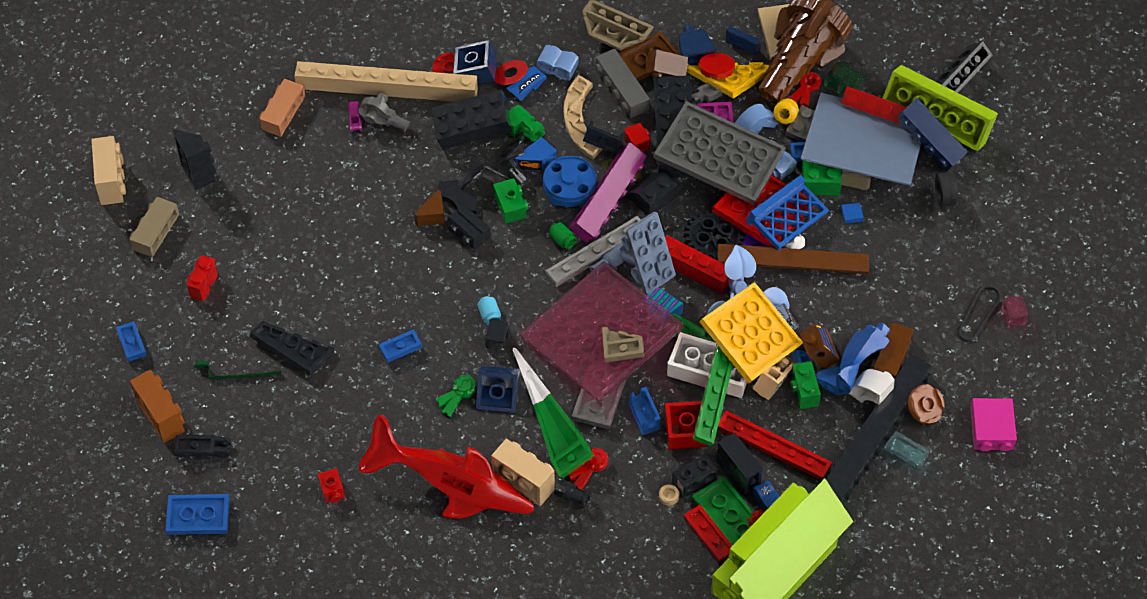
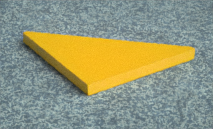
[687,62,769,98]

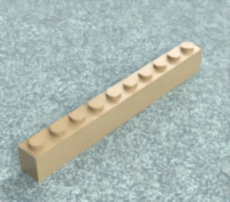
[294,61,478,102]

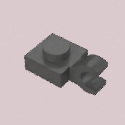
[691,83,722,106]

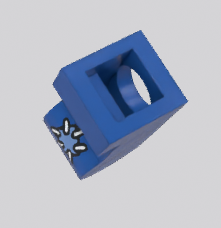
[752,480,780,512]

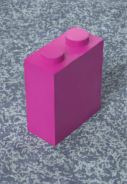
[970,398,1017,451]

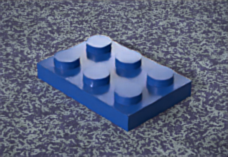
[165,494,230,535]

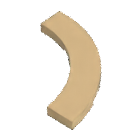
[564,75,603,160]

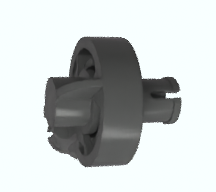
[358,93,410,132]

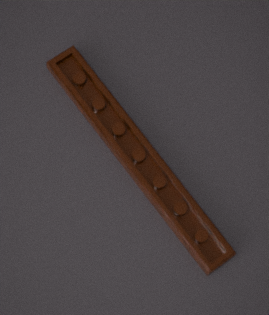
[717,244,869,274]

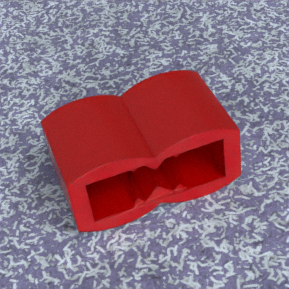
[187,255,218,301]

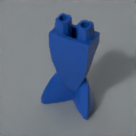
[815,323,890,395]

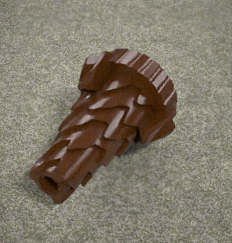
[759,0,853,103]

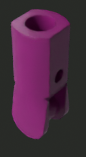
[348,101,362,133]

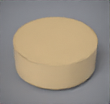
[659,485,679,506]

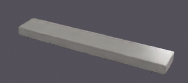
[545,216,641,287]

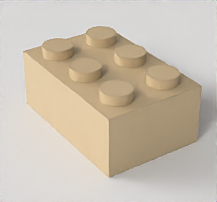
[92,136,126,205]
[491,439,555,506]

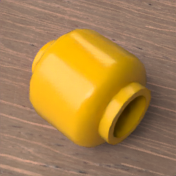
[773,98,799,124]

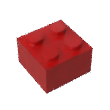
[664,401,708,450]

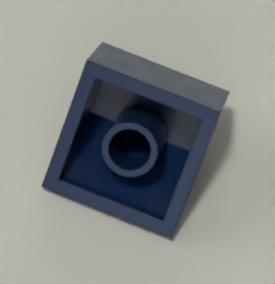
[453,40,497,84]
[476,365,520,413]

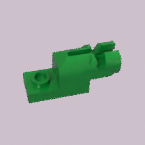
[509,105,545,142]

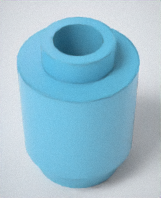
[477,296,501,325]

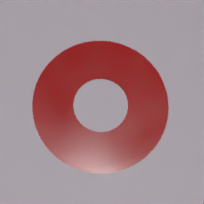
[495,60,528,85]

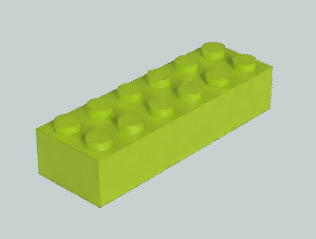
[883,65,998,151]

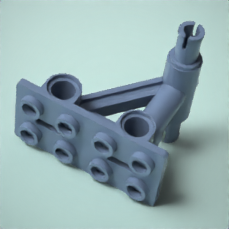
[589,212,676,294]

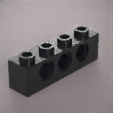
[935,41,993,93]

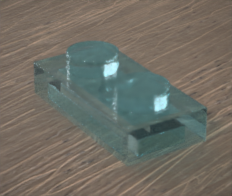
[884,431,930,469]

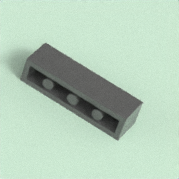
[594,49,650,118]

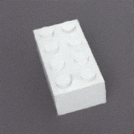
[667,332,747,398]

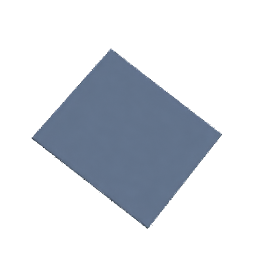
[800,93,921,186]

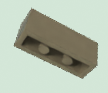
[130,197,179,257]

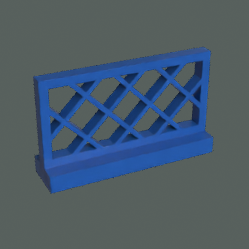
[745,175,829,250]

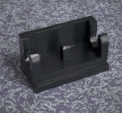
[583,120,625,155]

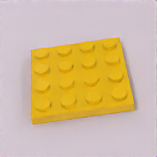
[700,282,803,384]

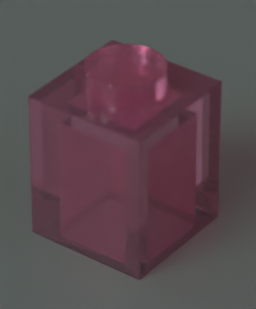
[1001,296,1029,328]

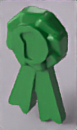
[436,375,477,417]

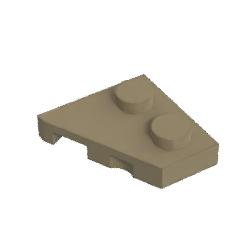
[602,327,645,363]

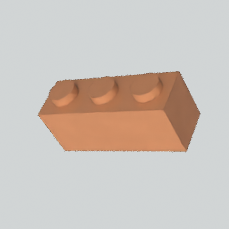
[259,79,305,136]

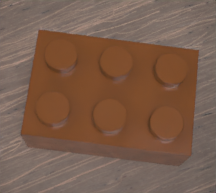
[130,369,185,443]

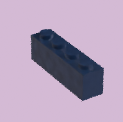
[897,98,968,171]

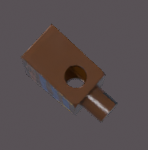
[800,324,840,369]

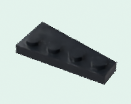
[250,321,335,376]

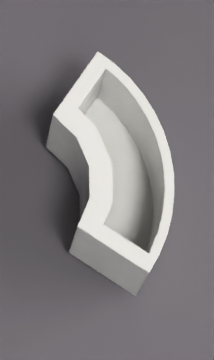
[849,369,895,405]

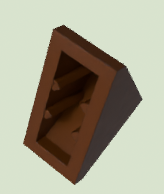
[414,190,445,226]

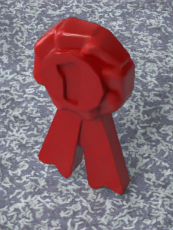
[788,72,822,107]
[568,448,609,490]

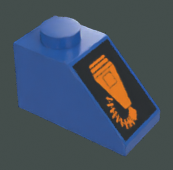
[514,137,557,171]

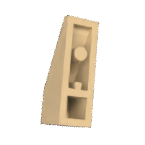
[753,353,794,400]

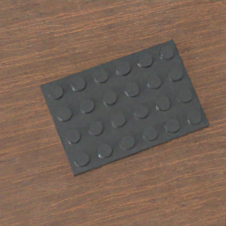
[653,101,786,205]

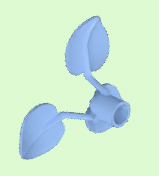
[704,245,790,329]

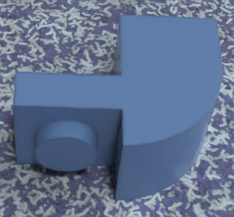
[734,104,778,134]

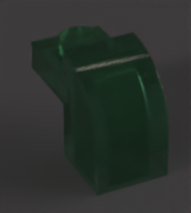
[824,61,866,93]

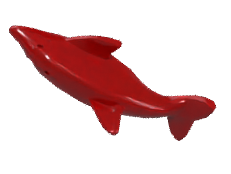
[358,414,534,519]

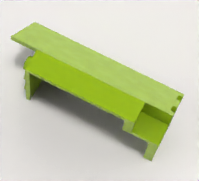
[711,479,853,599]

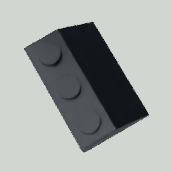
[173,130,216,190]

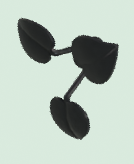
[461,136,527,191]

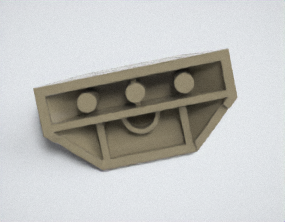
[582,0,654,50]

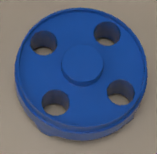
[543,156,597,207]

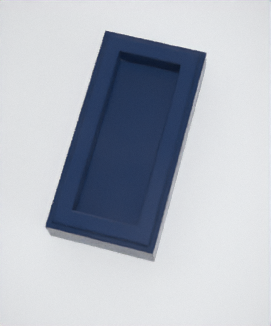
[726,26,761,55]

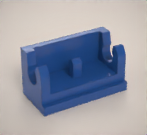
[628,387,661,435]

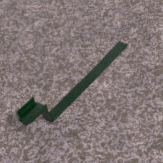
[194,361,282,380]

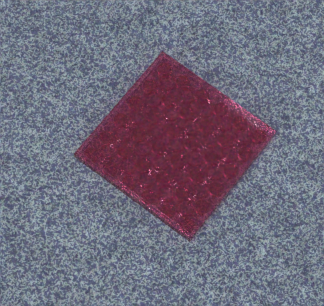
[520,261,684,403]

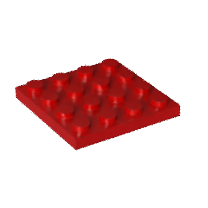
[712,175,815,248]

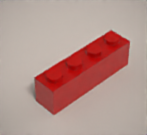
[665,235,730,294]

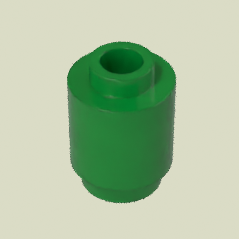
[549,222,577,249]

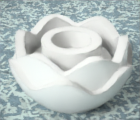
[783,234,805,249]

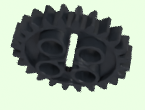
[683,210,745,260]

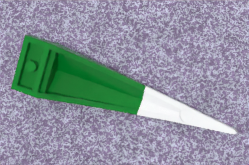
[513,348,594,479]

